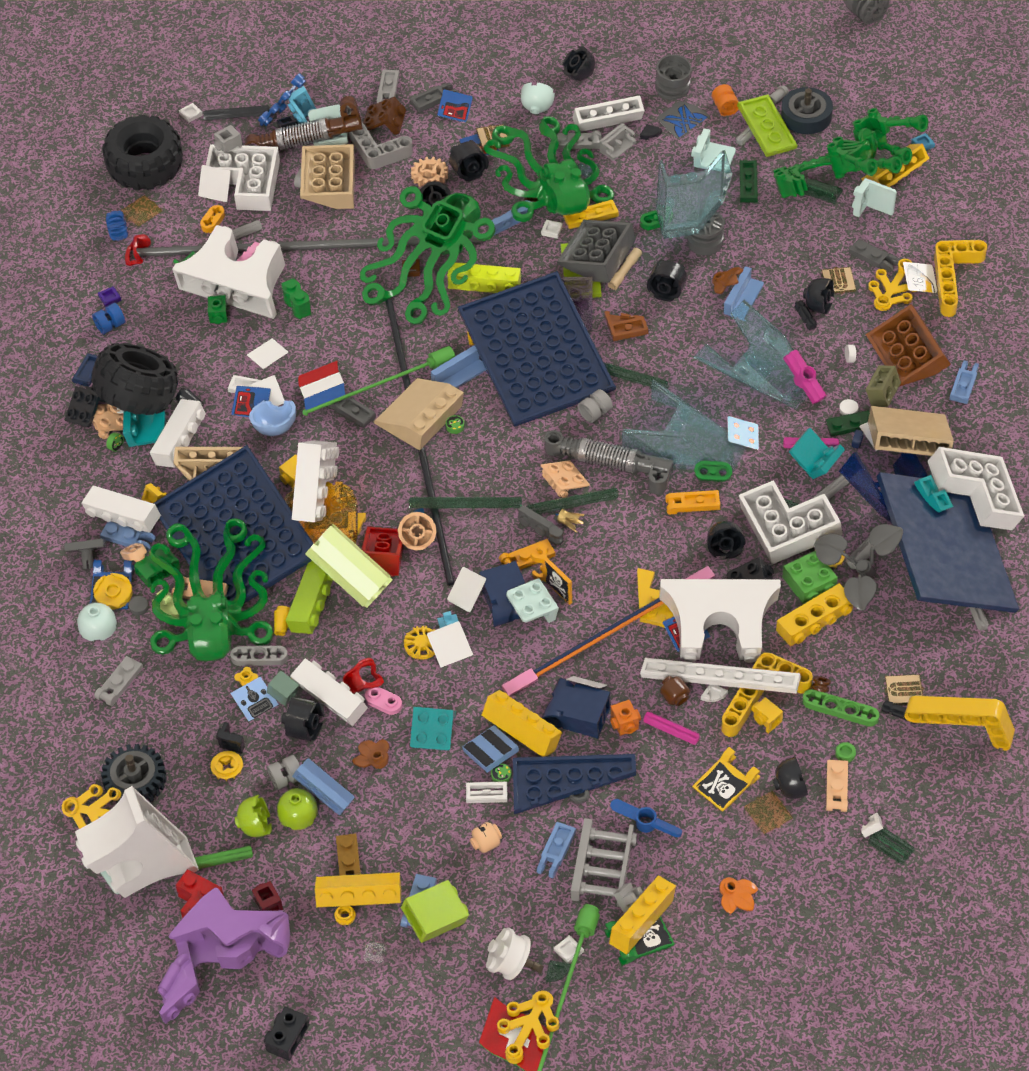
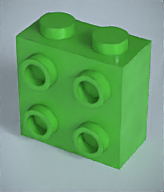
[782,551,838,604]

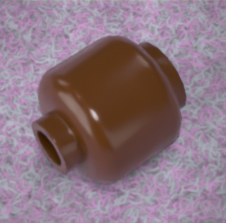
[660,676,690,706]

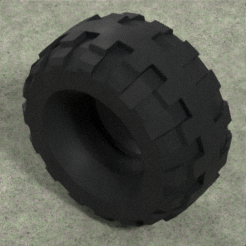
[102,115,183,190]
[91,343,179,415]

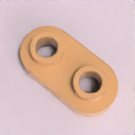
[120,543,147,562]

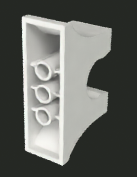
[172,225,285,319]
[659,579,781,663]
[75,786,199,898]

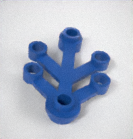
[258,73,306,126]

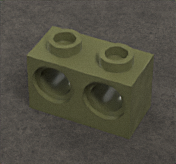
[865,365,901,407]

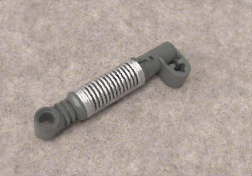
[544,430,674,495]

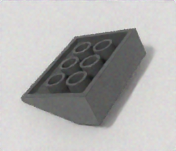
[557,220,636,283]

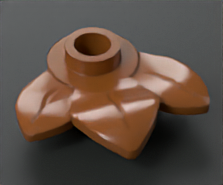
[712,267,743,294]
[352,739,390,769]

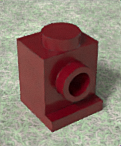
[252,881,283,911]

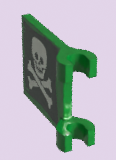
[604,916,675,966]

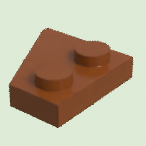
[604,311,648,341]

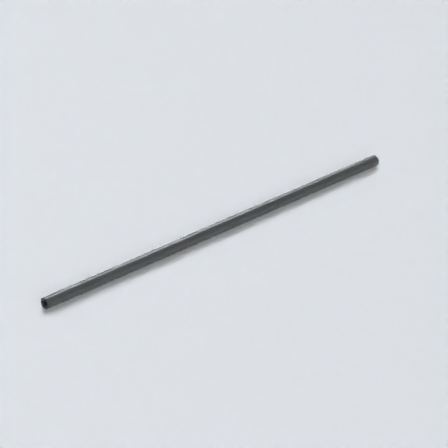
[136,233,486,257]

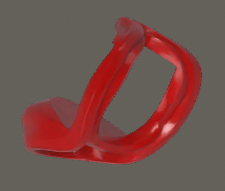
[125,234,151,266]
[342,658,384,694]

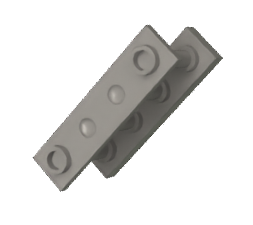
[571,818,637,907]

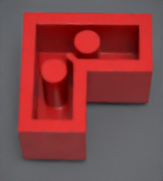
[175,869,224,918]

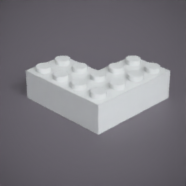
[206,144,280,211]
[292,440,339,522]
[928,447,1024,530]
[739,480,842,565]

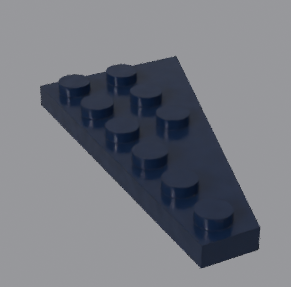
[513,754,636,814]

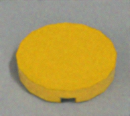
[93,573,133,610]

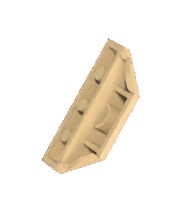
[174,447,250,481]

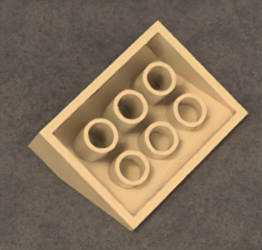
[300,144,355,209]
[374,378,464,450]

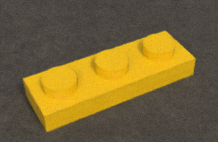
[563,200,619,229]

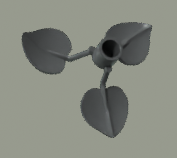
[814,524,903,611]

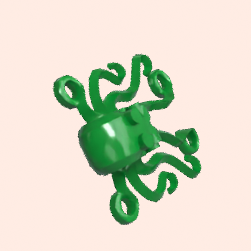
[484,116,614,222]
[360,186,496,325]
[149,518,274,662]

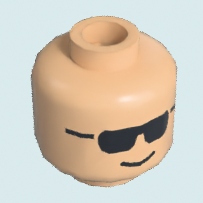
[470,822,502,853]

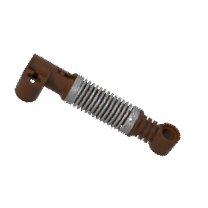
[245,96,363,150]

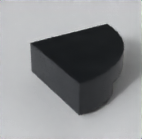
[640,124,662,140]

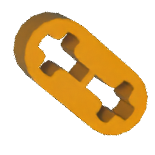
[200,205,225,233]

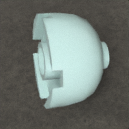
[521,83,555,114]
[77,603,117,641]

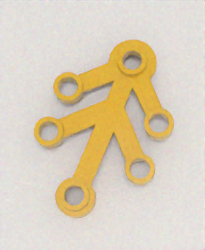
[868,259,917,311]
[62,784,121,829]
[497,991,559,1064]

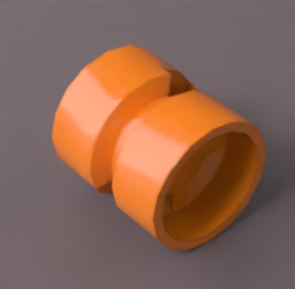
[711,84,739,116]

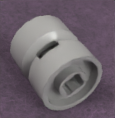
[578,389,613,423]
[267,755,300,790]

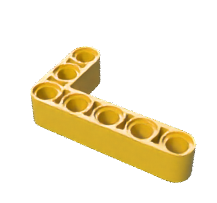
[934,240,987,317]
[721,653,813,737]
[904,696,1015,751]

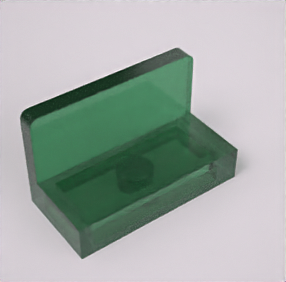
[804,178,843,204]

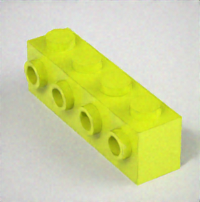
[447,262,521,293]

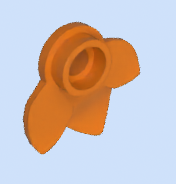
[719,877,758,914]

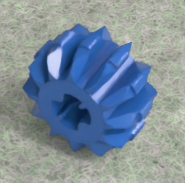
[106,210,128,241]

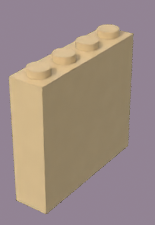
[868,406,954,456]

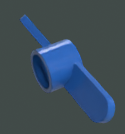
[610,799,682,837]

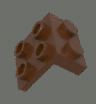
[363,96,406,135]

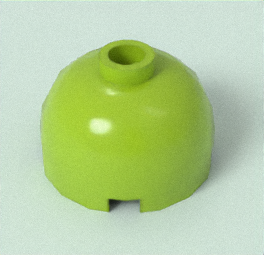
[277,788,318,830]
[235,795,272,837]

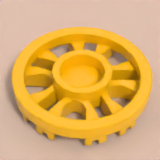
[404,626,435,660]

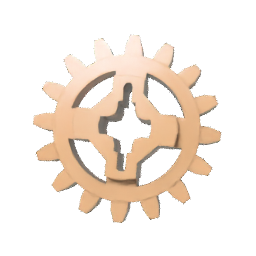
[411,157,448,187]

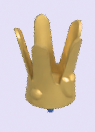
[556,509,585,532]

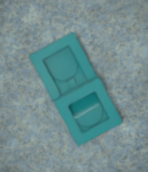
[914,475,953,513]

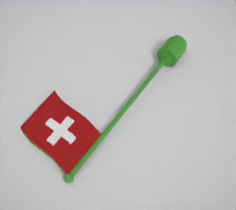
[479,904,600,1071]

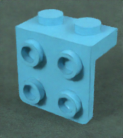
[287,86,316,124]

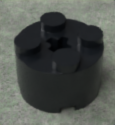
[449,140,489,182]
[647,259,687,302]
[281,697,324,741]

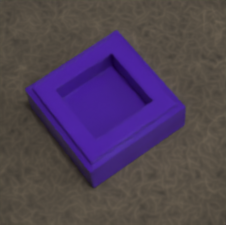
[97,286,122,307]

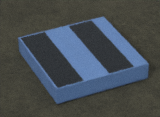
[462,725,519,773]

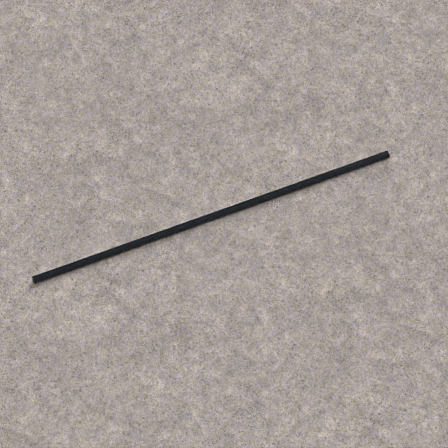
[386,299,455,586]

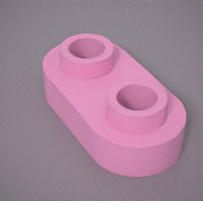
[365,687,402,715]

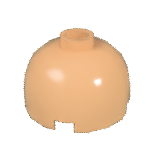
[398,512,436,550]

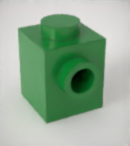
[208,295,228,324]

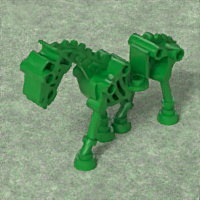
[773,108,928,198]

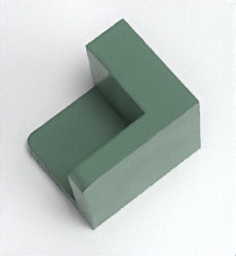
[267,671,299,706]

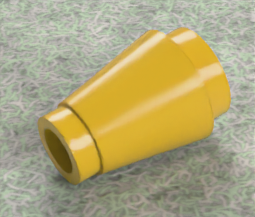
[274,606,290,636]

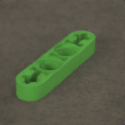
[803,689,879,727]

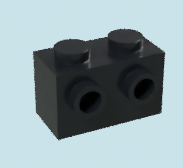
[264,1006,310,1061]

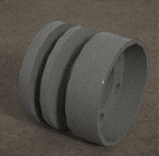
[845,0,890,25]
[655,54,692,100]
[687,209,724,256]

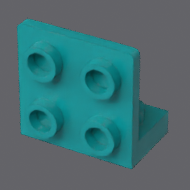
[123,411,166,447]
[789,428,845,479]
[410,707,456,750]

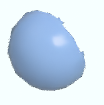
[249,400,296,436]

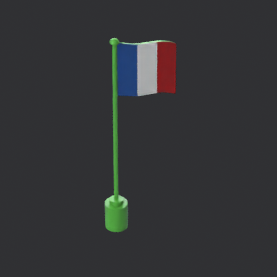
[298,346,455,416]

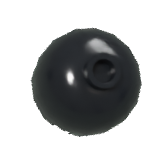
[562,46,596,81]
[419,181,451,214]
[803,278,834,314]
[706,521,746,559]
[772,757,808,799]

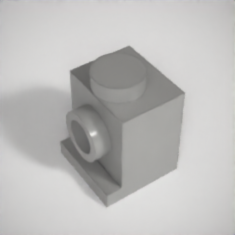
[214,125,242,153]

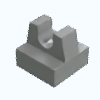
[613,883,643,912]

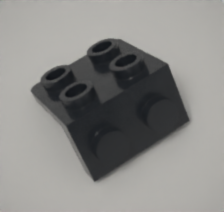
[65,386,107,428]
[727,557,774,580]

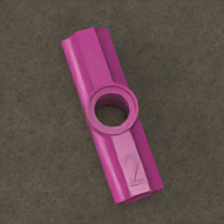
[783,350,827,404]

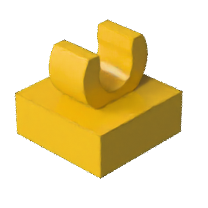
[141,483,167,503]

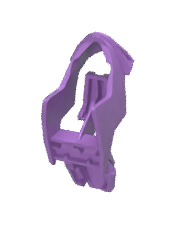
[158,888,290,1024]

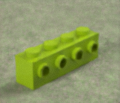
[286,561,334,634]

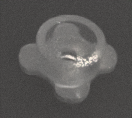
[363,942,386,964]

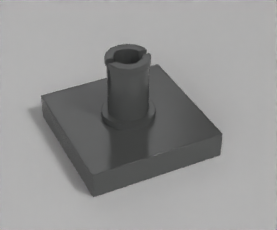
[64,539,107,569]

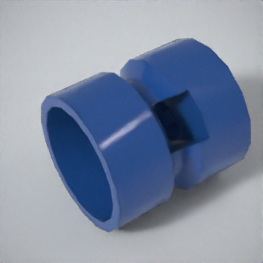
[92,303,126,334]

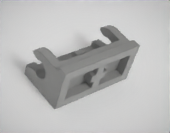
[599,123,636,161]

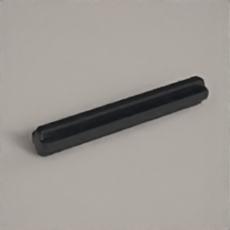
[203,105,270,120]

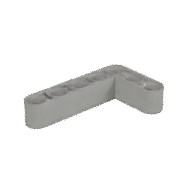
[347,106,413,169]

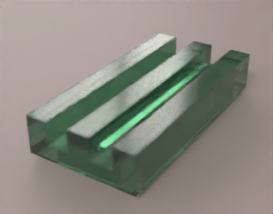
[868,827,915,865]

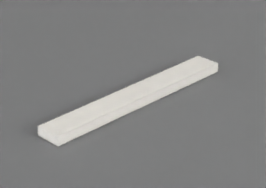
[640,658,801,694]

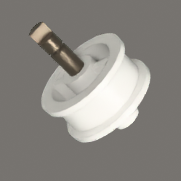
[486,928,544,980]

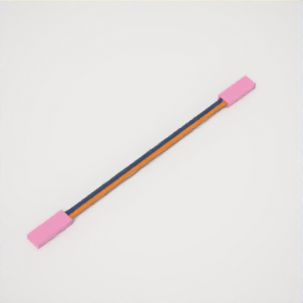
[502,566,715,697]

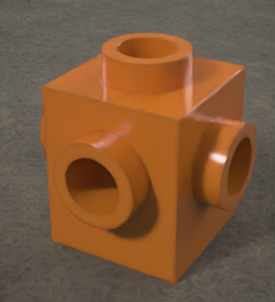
[610,700,641,736]

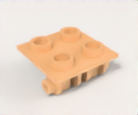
[92,404,123,439]
[541,460,590,498]

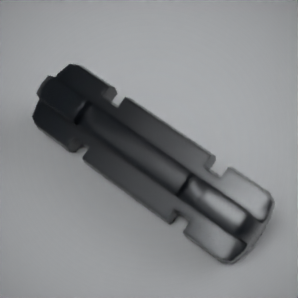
[794,300,817,330]
[881,700,918,724]

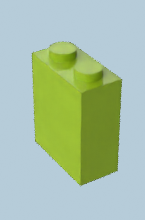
[401,880,469,943]

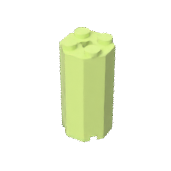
[305,524,393,608]

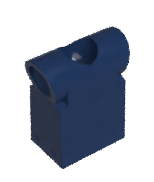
[479,561,525,627]
[542,678,611,739]

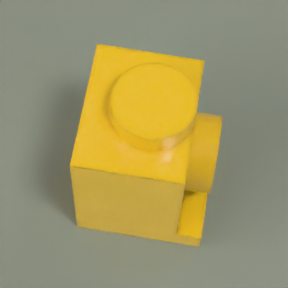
[751,697,783,734]

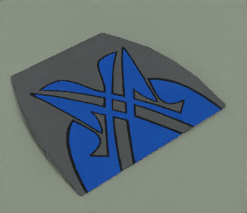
[657,101,710,139]

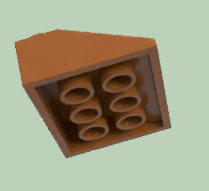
[866,304,951,387]

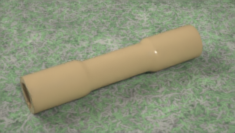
[608,248,642,290]

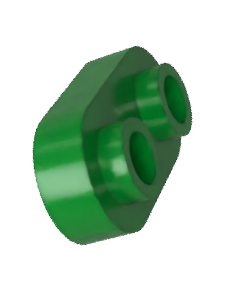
[640,208,674,230]
[694,461,732,482]

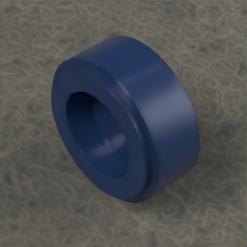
[851,429,864,449]

